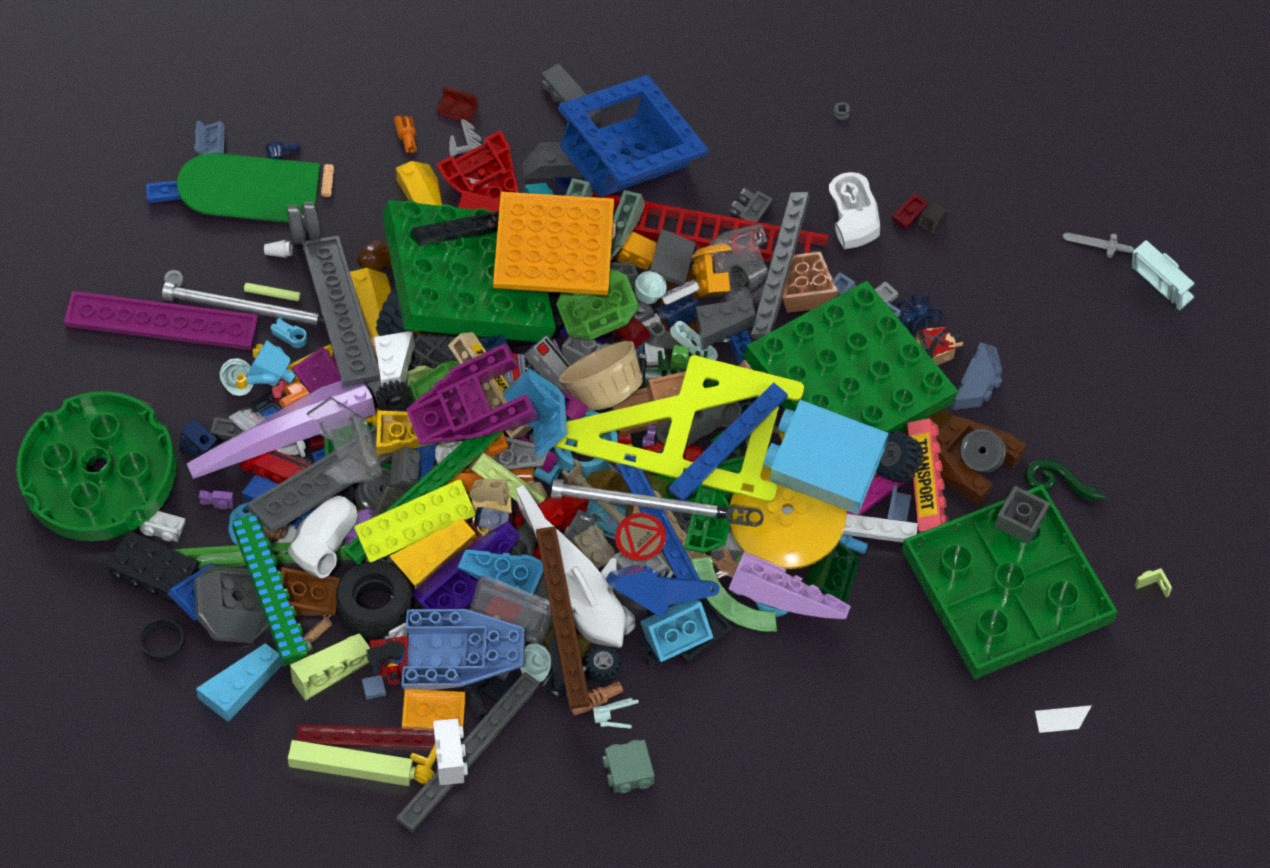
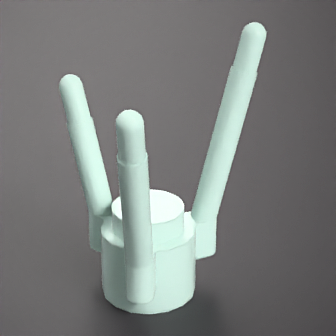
[593,698,639,729]

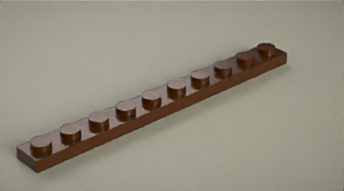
[536,526,590,710]

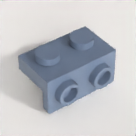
[194,121,225,155]

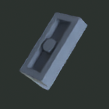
[887,485,911,522]

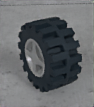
[585,645,621,683]

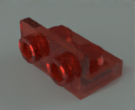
[436,86,478,123]

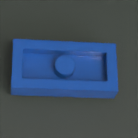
[146,181,181,203]

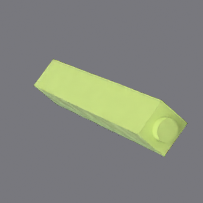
[288,740,416,786]

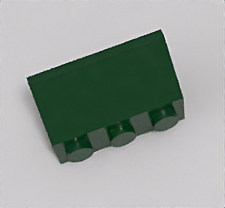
[805,541,860,603]

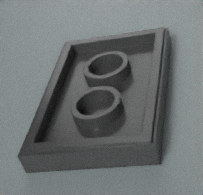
[649,229,695,286]

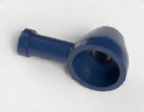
[265,141,301,160]

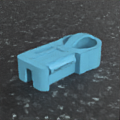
[271,317,308,348]

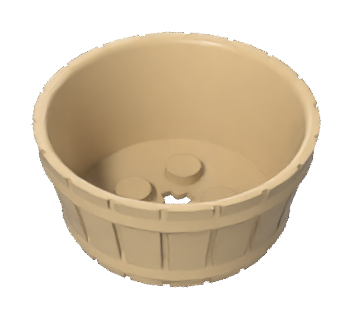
[559,341,643,411]

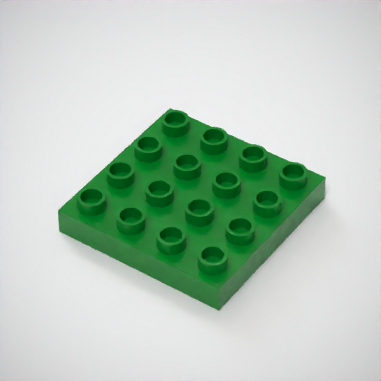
[382,200,556,342]
[743,281,958,433]
[902,485,1118,680]

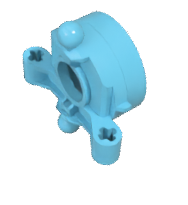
[534,411,617,485]

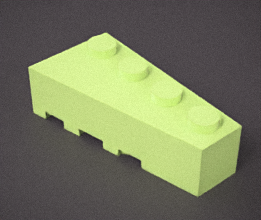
[290,633,371,701]

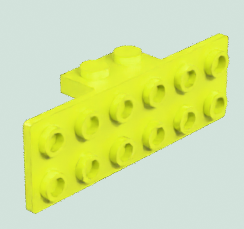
[354,479,475,562]

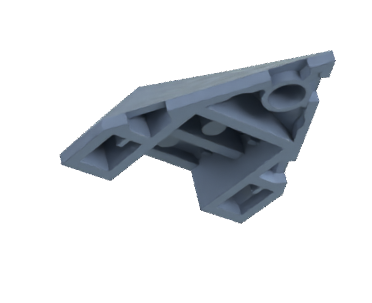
[951,342,1003,410]

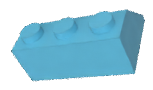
[640,600,714,662]

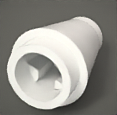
[264,240,293,258]

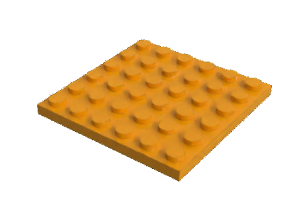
[493,192,614,295]

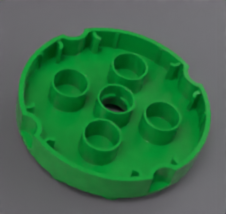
[16,391,177,541]

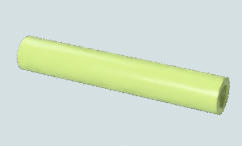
[244,283,301,302]

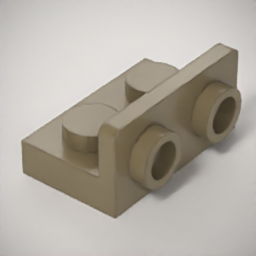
[571,524,616,569]

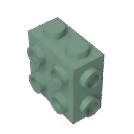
[602,740,655,793]

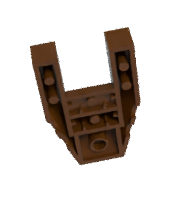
[901,410,1027,507]

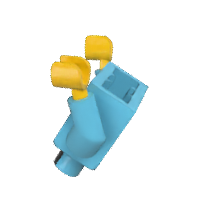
[236,340,296,389]

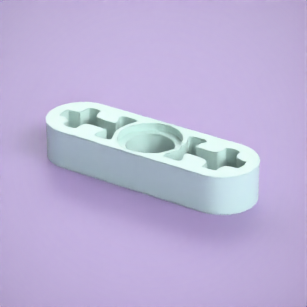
[670,321,718,360]

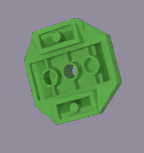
[556,269,640,340]

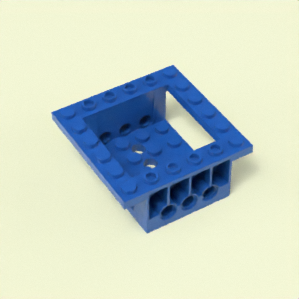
[558,75,709,197]

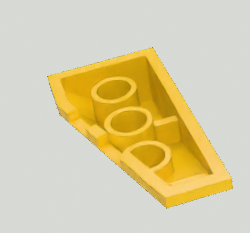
[396,161,442,206]
[350,268,391,340]

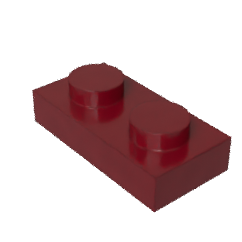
[891,193,929,230]

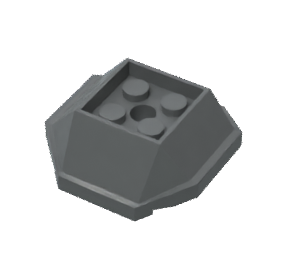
[194,566,268,643]

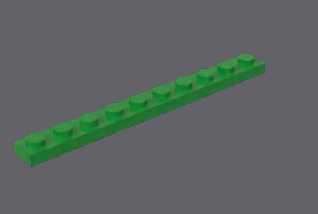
[343,432,502,565]

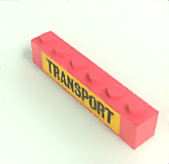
[908,418,948,533]

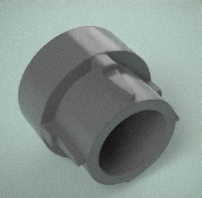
[730,259,768,295]

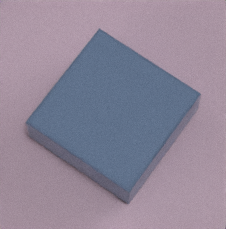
[362,675,386,700]

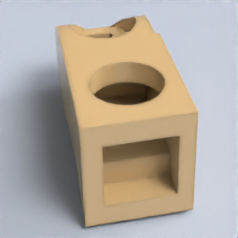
[470,479,510,506]

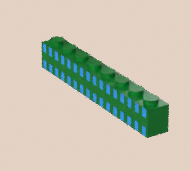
[233,514,309,667]

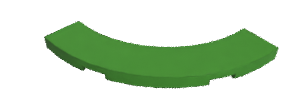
[692,557,777,632]

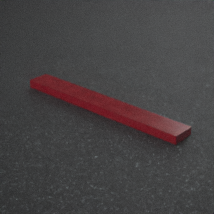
[296,724,435,751]

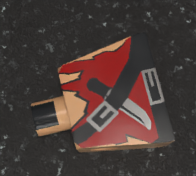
[916,327,963,365]

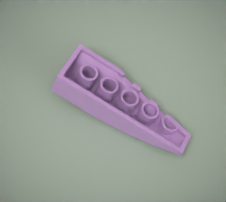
[729,551,851,619]

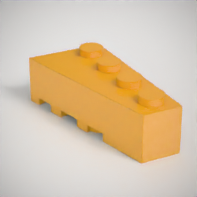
[612,232,656,270]

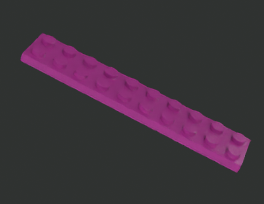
[64,291,258,350]

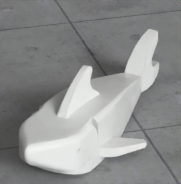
[516,485,626,648]

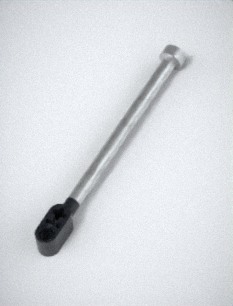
[162,281,325,326]
[551,479,764,527]

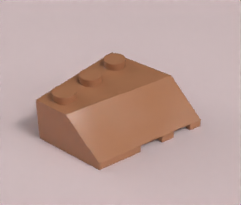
[783,251,839,313]

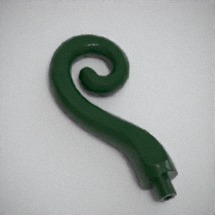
[1025,459,1106,503]

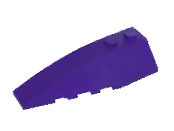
[412,521,520,609]

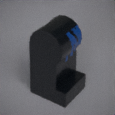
[366,641,405,675]

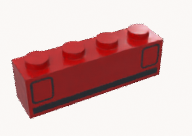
[239,450,310,484]

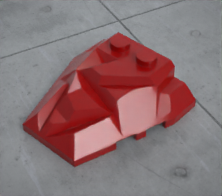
[436,130,519,199]

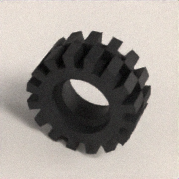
[376,380,412,412]

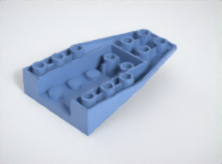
[402,609,525,691]

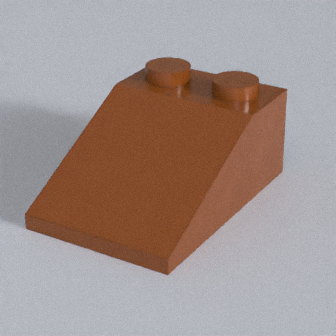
[280,567,340,616]

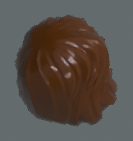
[357,239,392,272]

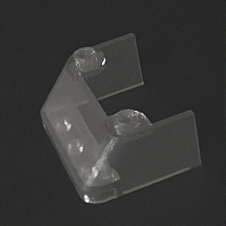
[307,396,382,485]
[469,576,554,647]

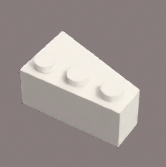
[375,331,415,387]
[433,719,468,785]

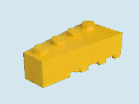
[376,411,448,456]
[390,519,477,588]

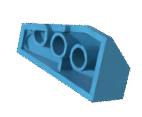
[458,550,544,605]

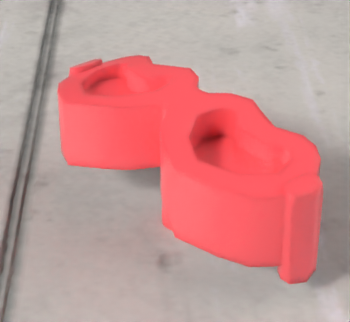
[272,378,290,398]

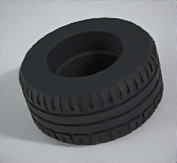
[336,561,413,639]

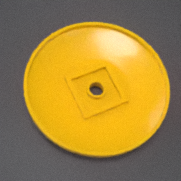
[730,465,847,569]

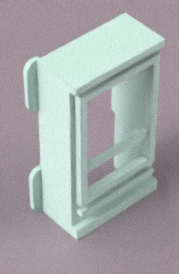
[1132,240,1194,311]

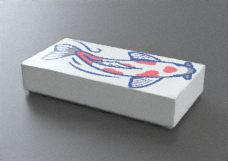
[661,280,699,305]

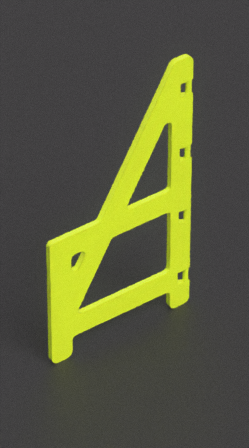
[553,355,804,502]

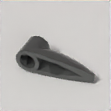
[646,322,697,349]

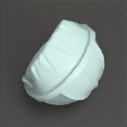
[635,271,666,304]
[220,358,253,396]
[520,643,551,683]

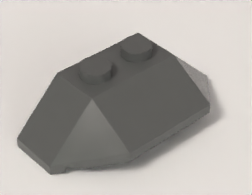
[522,142,583,179]

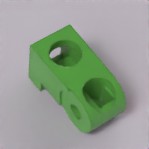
[670,345,690,368]

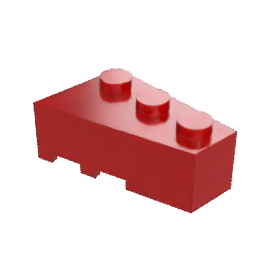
[537,496,591,532]

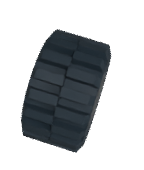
[876,431,924,483]

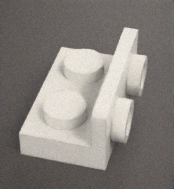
[140,511,186,542]

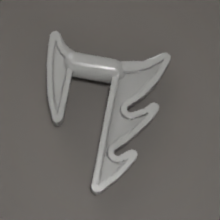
[449,119,481,158]

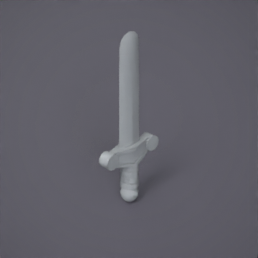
[1063,233,1134,258]

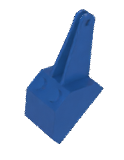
[605,565,719,618]

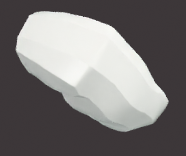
[829,172,880,249]
[288,496,358,578]

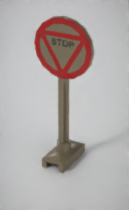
[562,459,666,562]

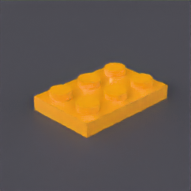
[402,689,465,729]

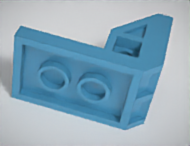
[503,368,567,457]

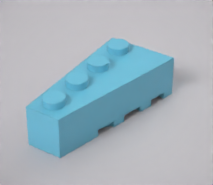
[196,644,282,722]

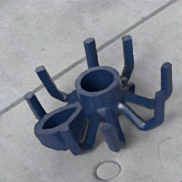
[897,292,943,335]

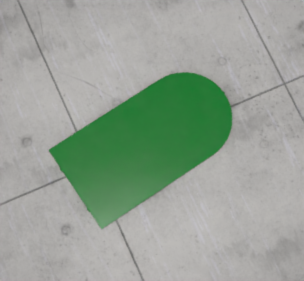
[176,153,320,223]

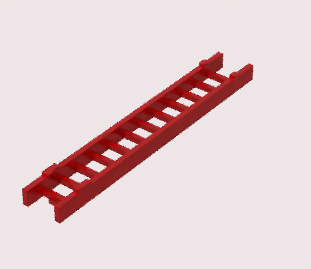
[593,192,829,262]

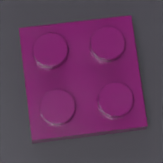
[292,347,341,393]

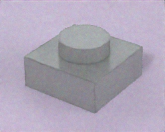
[875,281,898,303]

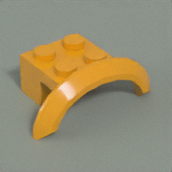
[690,244,732,298]

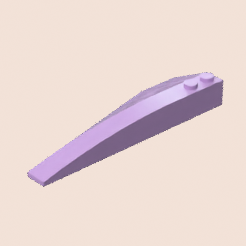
[187,381,376,479]

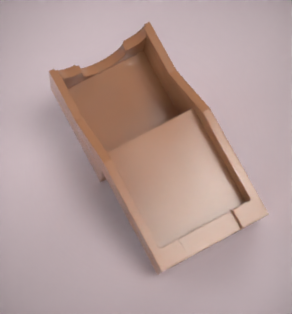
[610,371,686,436]

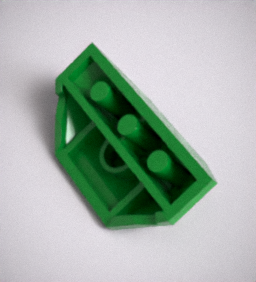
[684,485,733,554]

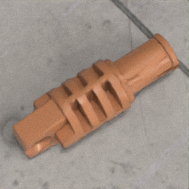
[571,681,623,715]

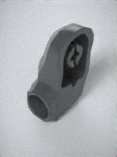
[656,401,742,447]

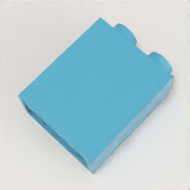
[763,400,888,515]

